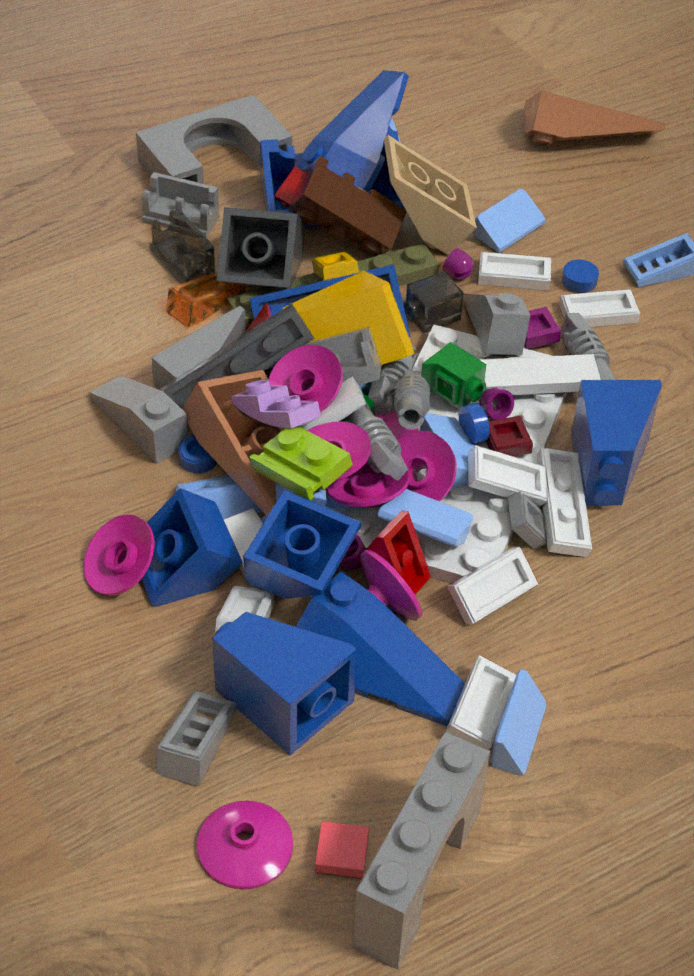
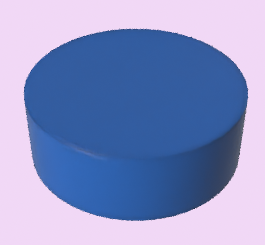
[562,259,599,293]
[459,403,490,445]
[178,435,217,473]

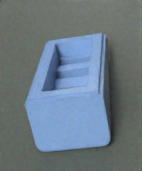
[623,233,694,287]

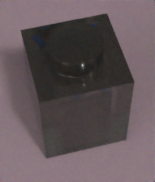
[403,271,464,334]

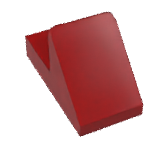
[357,510,431,595]

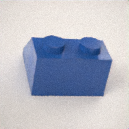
[142,488,243,606]
[243,490,361,599]

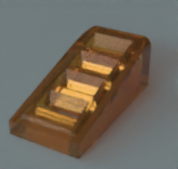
[166,272,247,327]

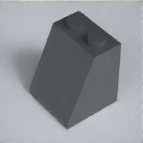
[217,207,306,289]

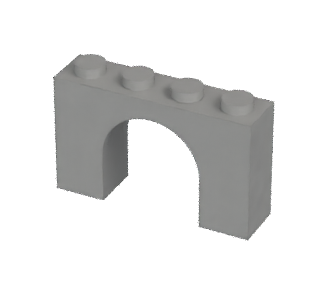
[136,94,292,184]
[353,731,490,969]

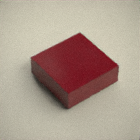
[486,416,533,457]

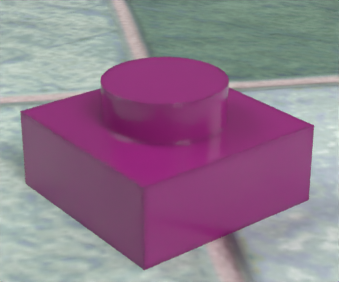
[524,307,561,349]

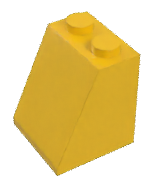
[282,271,415,365]

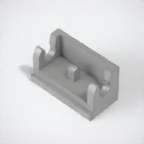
[142,172,219,238]
[304,327,382,390]

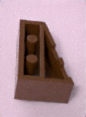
[288,156,407,256]

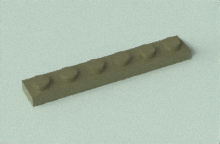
[227,243,439,330]

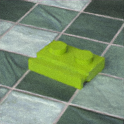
[249,426,353,501]

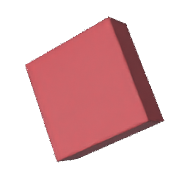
[315,821,369,878]

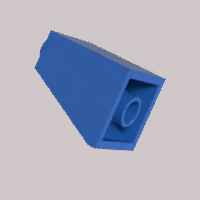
[571,380,662,506]
[212,612,357,755]

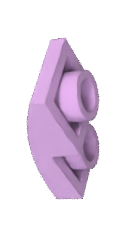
[231,380,321,429]

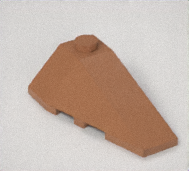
[524,91,666,145]
[182,370,284,517]

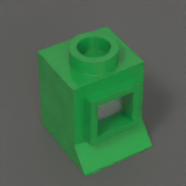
[421,342,487,408]

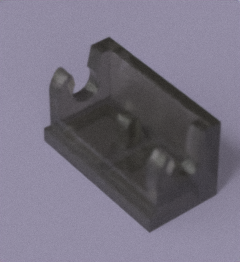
[149,207,216,289]

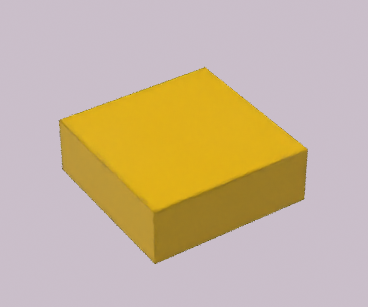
[312,252,359,281]

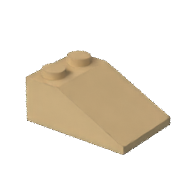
[384,135,477,255]

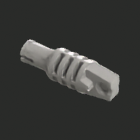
[561,313,617,380]
[368,345,419,415]
[394,371,430,430]
[346,403,408,481]

